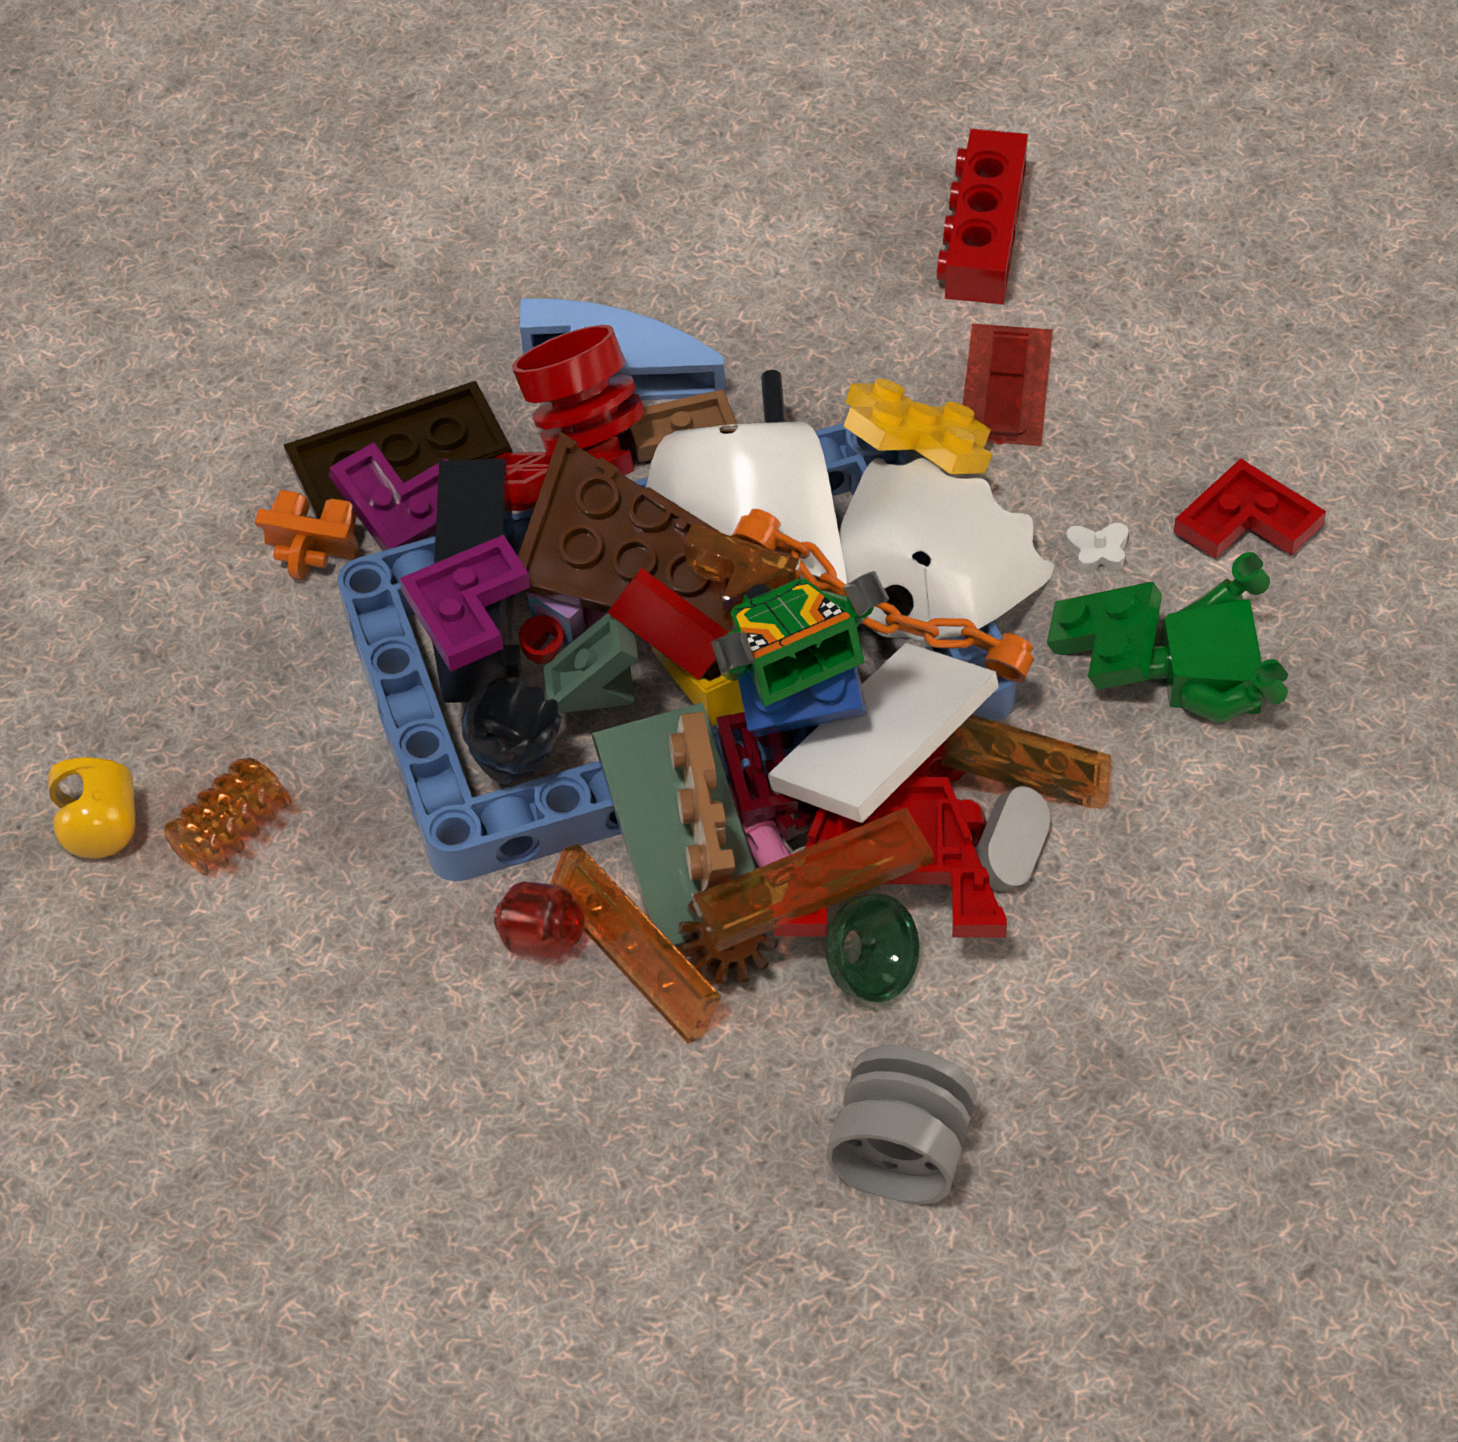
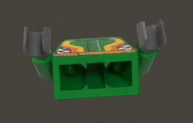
[711,571,889,707]

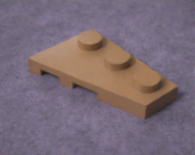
[669,711,736,897]

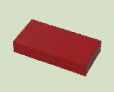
[607,568,729,680]

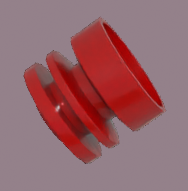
[512,324,646,453]

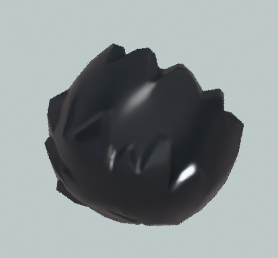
[462,678,562,784]

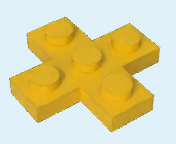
[844,379,993,474]

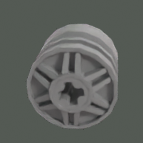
[826,1045,978,1205]

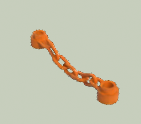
[731,509,1034,682]

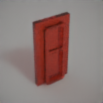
[962,323,1053,446]

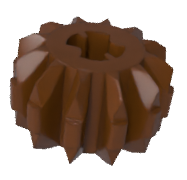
[677,886,778,987]

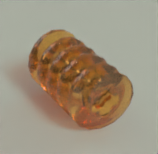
[164,757,292,876]

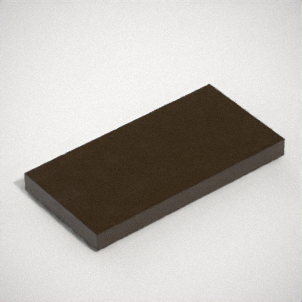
[283,380,512,519]

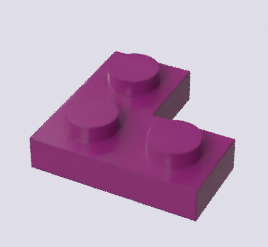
[328,442,448,551]
[400,535,530,672]

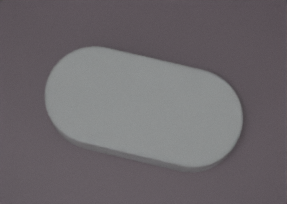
[976,786,1051,891]

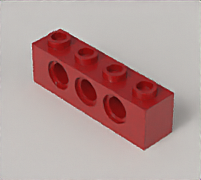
[936,128,1028,305]

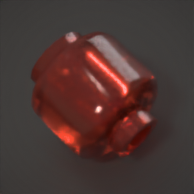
[494,881,585,959]

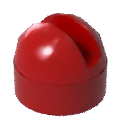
[519,615,565,664]

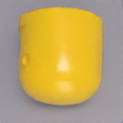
[48,757,136,859]

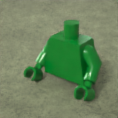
[1148,552,1288,723]

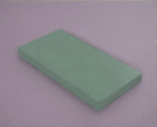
[592,703,770,953]

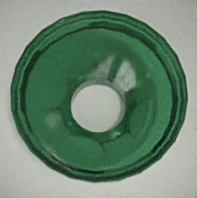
[825,894,920,1003]

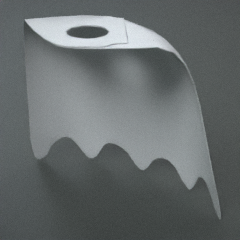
[646,422,847,584]
[839,457,1055,640]

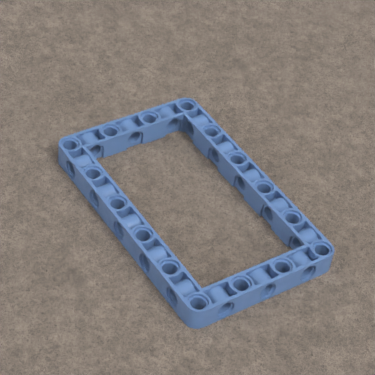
[338,423,1016,882]

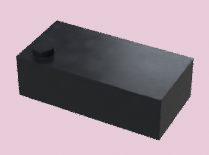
[432,458,521,703]

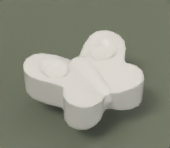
[1065,522,1128,572]

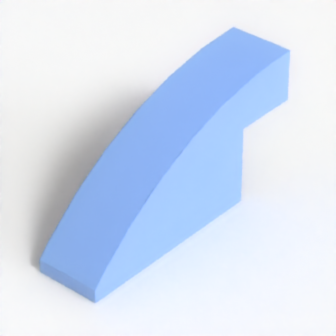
[520,298,726,400]

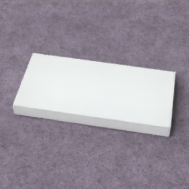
[768,643,999,823]

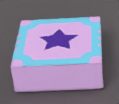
[527,592,586,647]

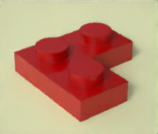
[1174,458,1326,559]

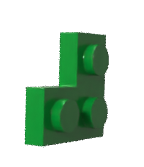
[1047,581,1162,690]

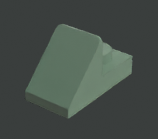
[543,613,638,714]

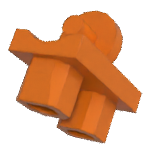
[254,490,360,580]

